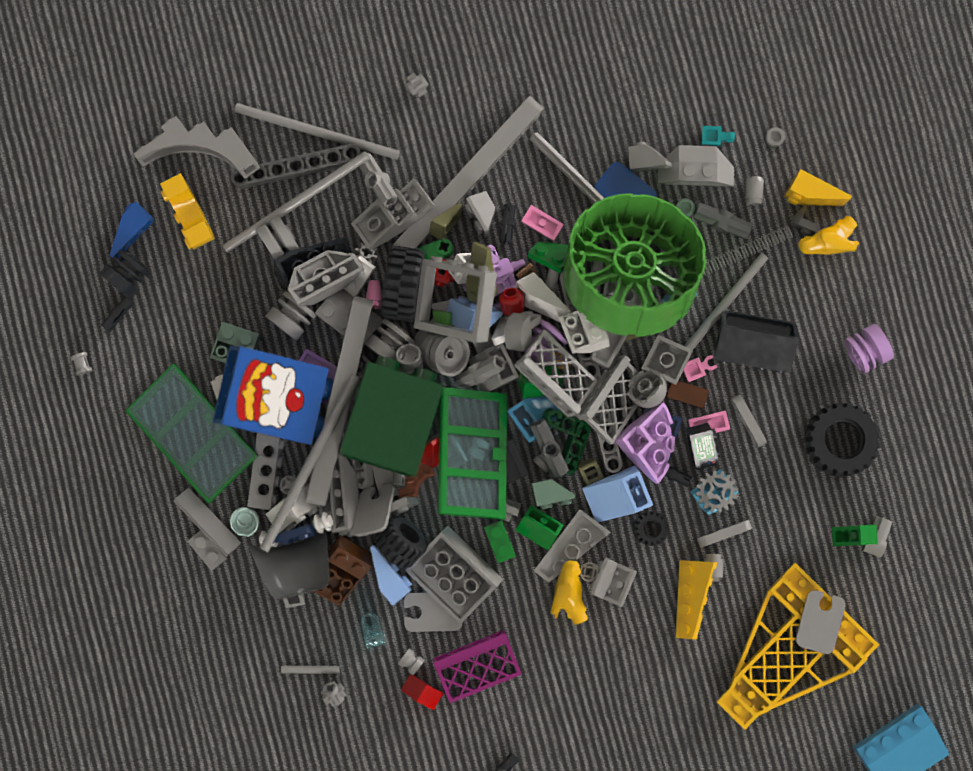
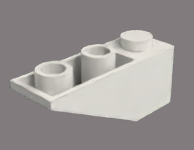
[515,272,571,322]

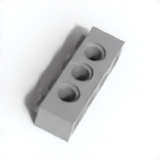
[247,433,285,510]

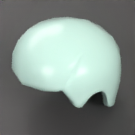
[230,507,260,537]

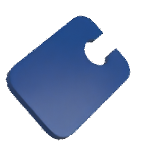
[595,162,657,198]

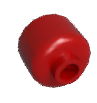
[499,288,525,316]

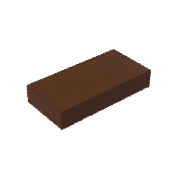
[666,380,709,409]

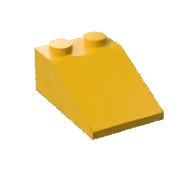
[784,169,852,206]

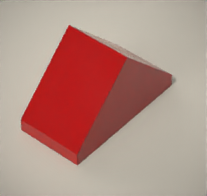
[421,437,439,468]
[401,674,444,710]

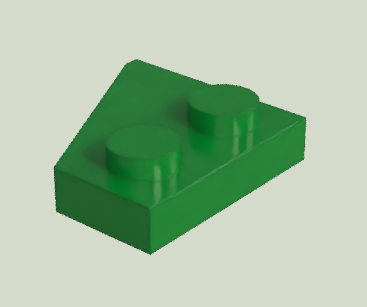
[528,241,568,274]

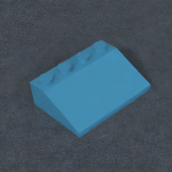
[852,704,949,771]

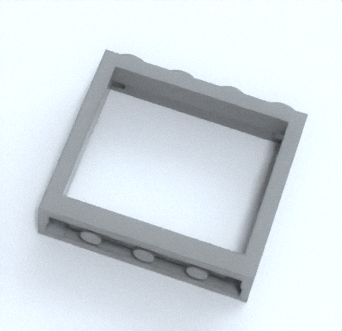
[414,256,497,342]

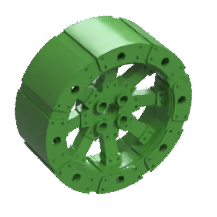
[563,193,706,336]

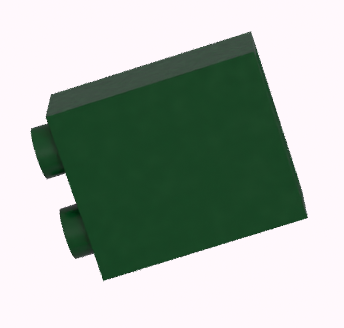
[338,356,444,478]

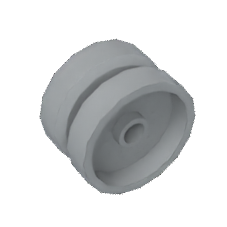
[255,215,299,259]
[420,332,470,376]

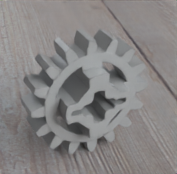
[696,471,738,513]

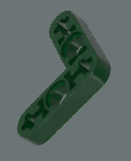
[542,408,590,475]

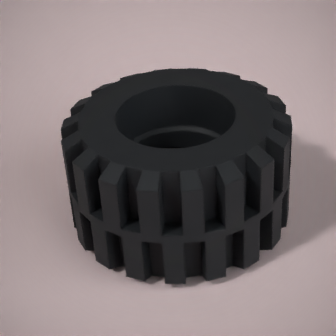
[375,516,428,568]

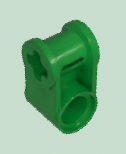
[418,238,454,259]

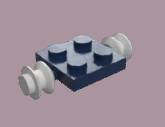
[259,512,333,547]

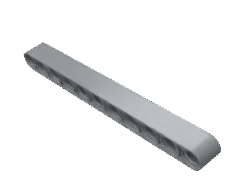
[392,96,544,249]
[559,271,622,474]
[306,296,373,507]

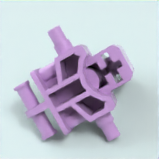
[462,245,526,310]

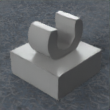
[504,499,521,522]

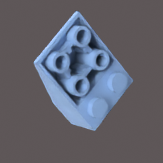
[582,465,653,522]
[370,545,412,606]

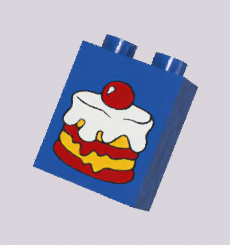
[212,346,333,445]

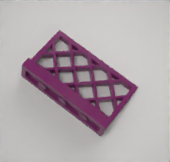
[432,630,522,703]

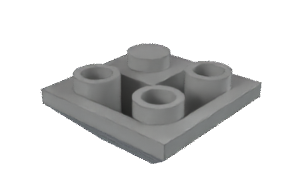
[465,191,495,238]

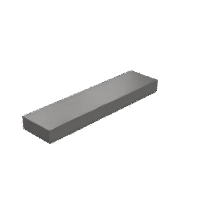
[174,488,241,557]

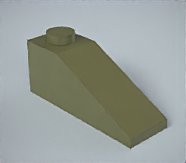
[466,242,497,303]

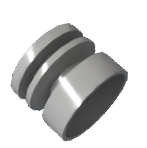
[265,291,317,341]
[364,318,416,361]

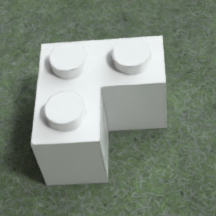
[265,484,320,533]

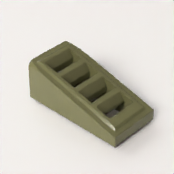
[429,203,462,240]
[578,457,604,486]

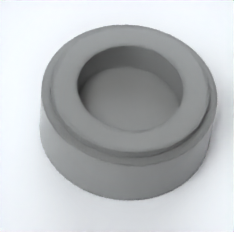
[765,127,785,147]

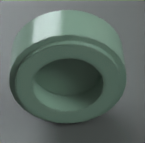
[676,198,695,217]

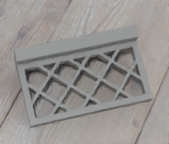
[514,329,598,417]
[575,355,638,445]

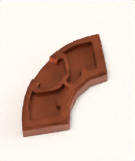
[398,462,434,499]

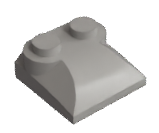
[641,335,693,385]

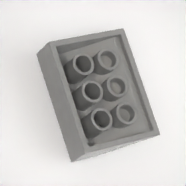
[405,526,504,624]

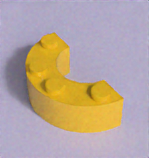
[160,173,215,250]

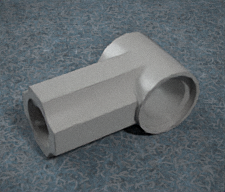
[862,516,892,558]

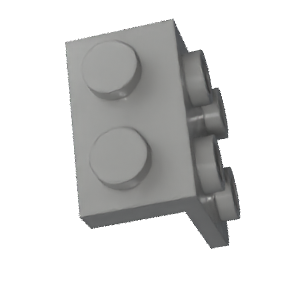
[591,558,637,607]

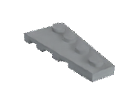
[534,509,611,582]

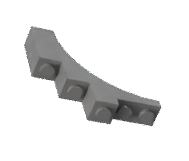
[134,116,260,179]

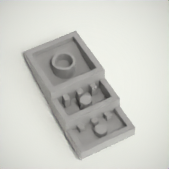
[351,178,435,250]

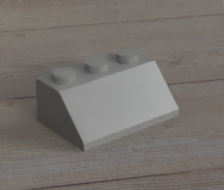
[315,289,383,350]

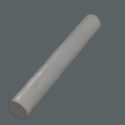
[281,666,340,674]

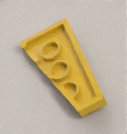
[676,560,717,639]

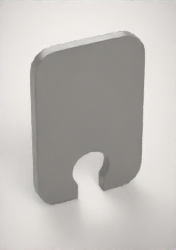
[352,483,395,536]
[796,590,845,654]
[404,593,463,632]

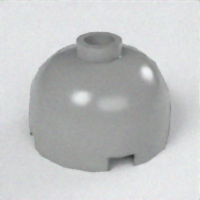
[627,369,667,408]

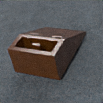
[313,535,372,606]

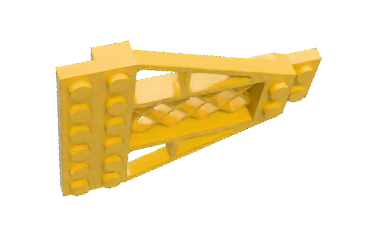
[716,563,879,730]

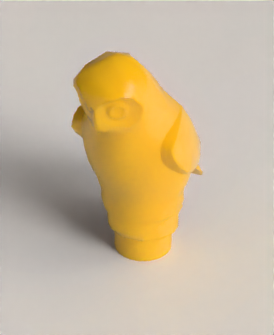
[798,216,859,254]
[550,560,588,625]

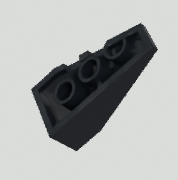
[274,237,352,292]

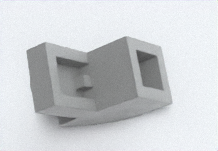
[505,311,542,351]

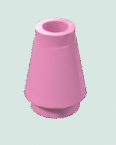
[366,280,382,310]

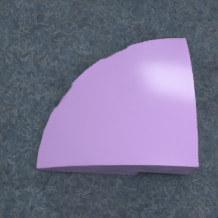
[615,402,675,484]

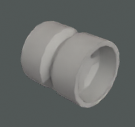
[396,344,424,376]

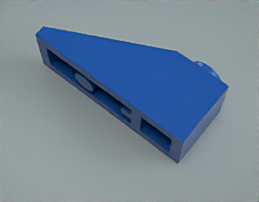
[109,201,155,259]

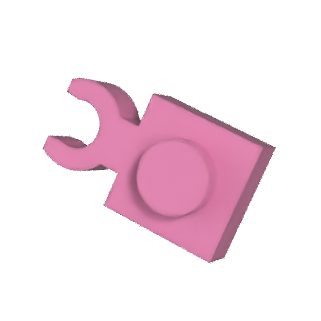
[683,355,717,382]

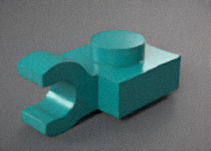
[702,126,735,147]

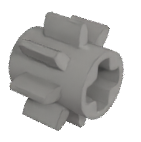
[405,73,428,97]
[354,243,378,264]
[321,681,346,707]

